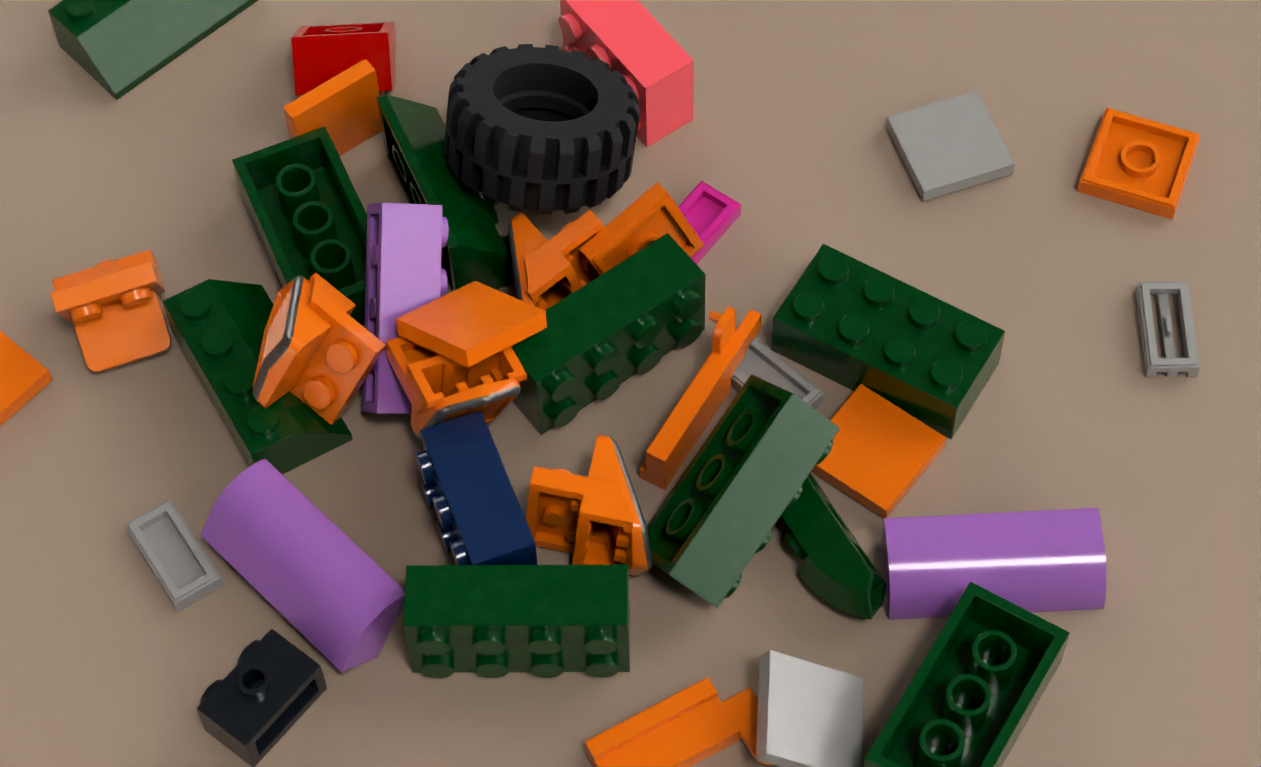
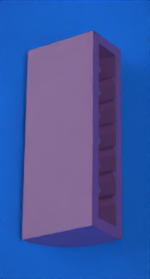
[201,459,405,673]
[881,508,1107,620]

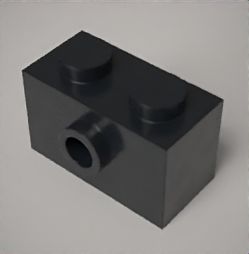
[196,629,327,767]

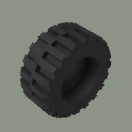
[444,44,640,215]

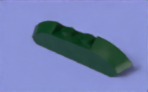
[781,472,887,620]

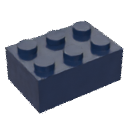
[415,410,538,565]

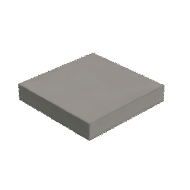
[886,90,1015,201]
[756,650,863,767]

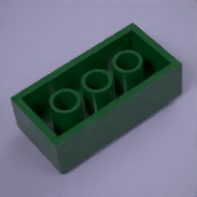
[232,126,367,325]
[511,233,706,435]
[771,244,1005,440]
[403,565,630,678]
[864,582,1070,767]

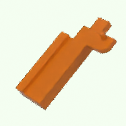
[639,306,762,491]
[585,677,773,767]

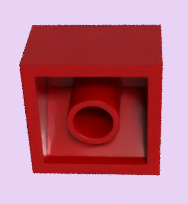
[291,22,395,96]

